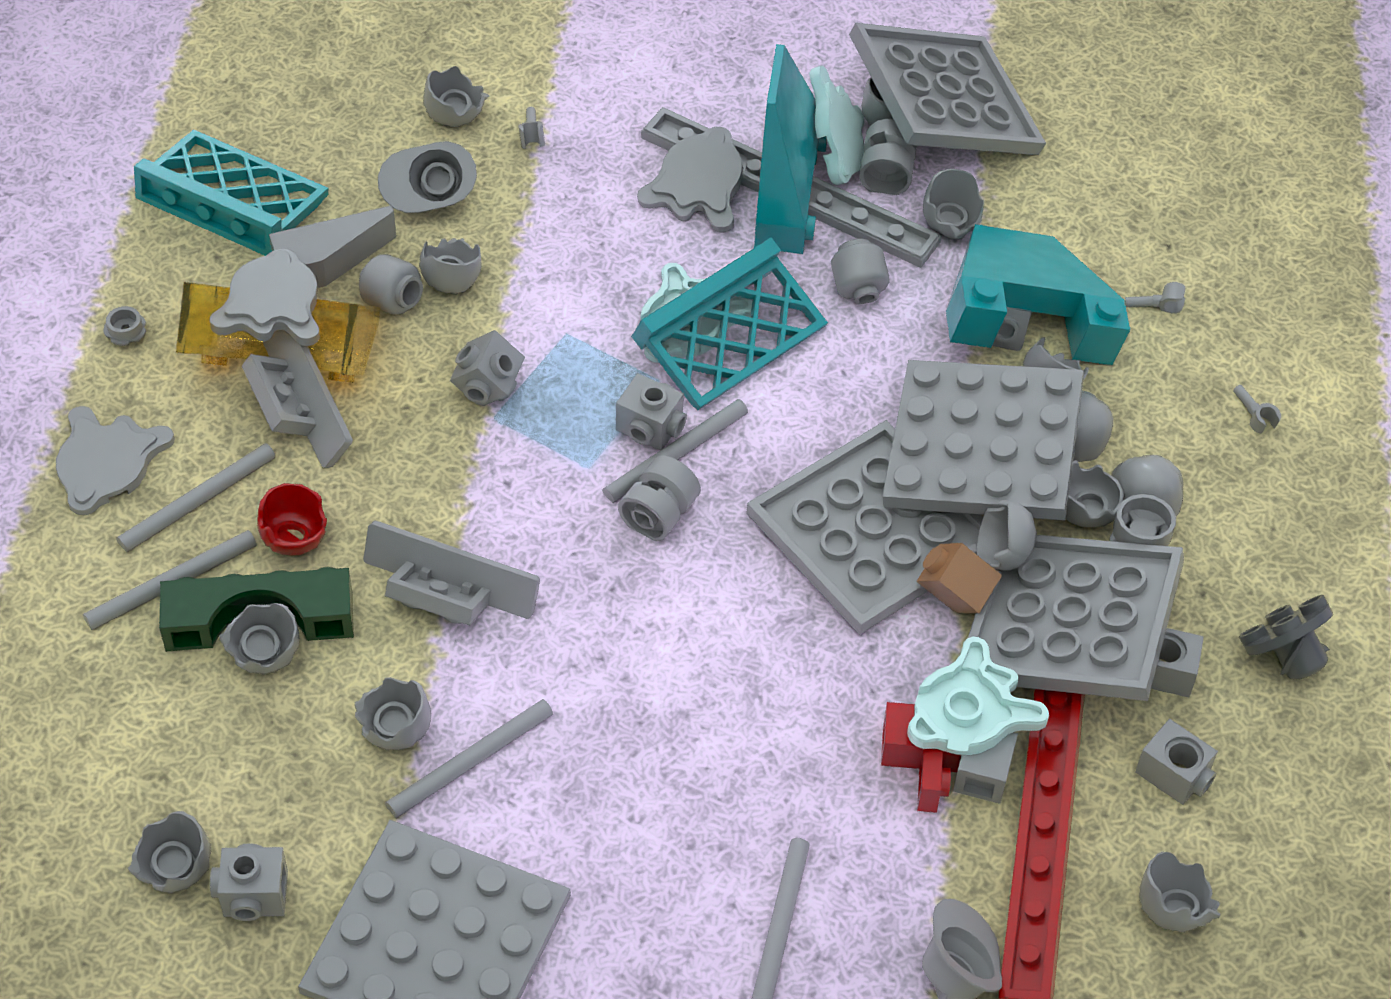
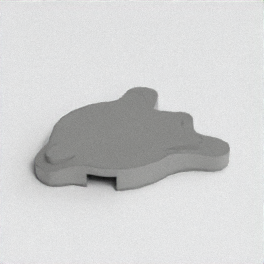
[637,127,743,233]
[210,249,320,346]
[56,406,175,515]

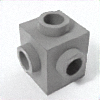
[450,330,525,406]
[616,373,687,450]
[210,843,288,921]

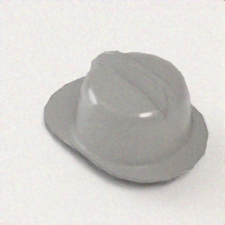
[378,141,477,213]
[922,899,1002,999]

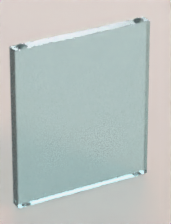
[494,333,660,469]

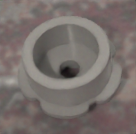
[103,306,146,346]

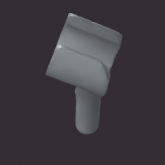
[518,107,545,149]
[1125,282,1186,314]
[1233,385,1281,434]

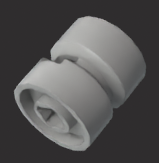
[859,119,917,195]
[618,456,701,541]
[1109,494,1176,546]

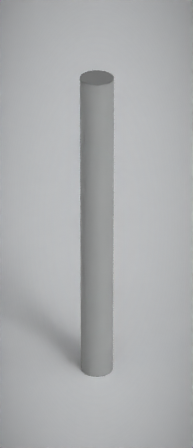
[602,399,748,503]
[116,443,275,552]
[83,530,257,630]
[385,699,553,818]
[752,838,810,999]

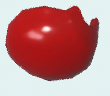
[257,483,327,556]

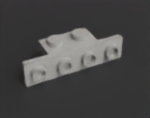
[242,330,353,468]
[363,520,540,626]

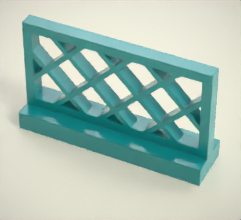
[134,129,329,256]
[631,238,828,410]

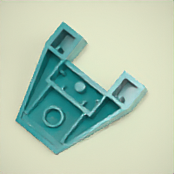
[754,44,827,254]
[946,224,1130,365]

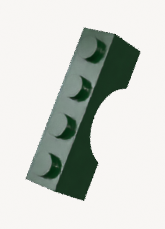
[159,567,354,652]

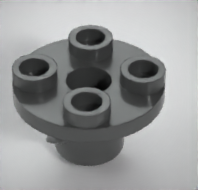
[1239,595,1333,680]

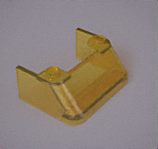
[176,282,381,383]

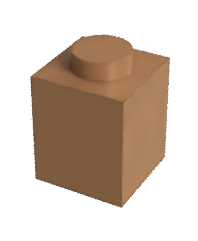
[916,543,1002,613]

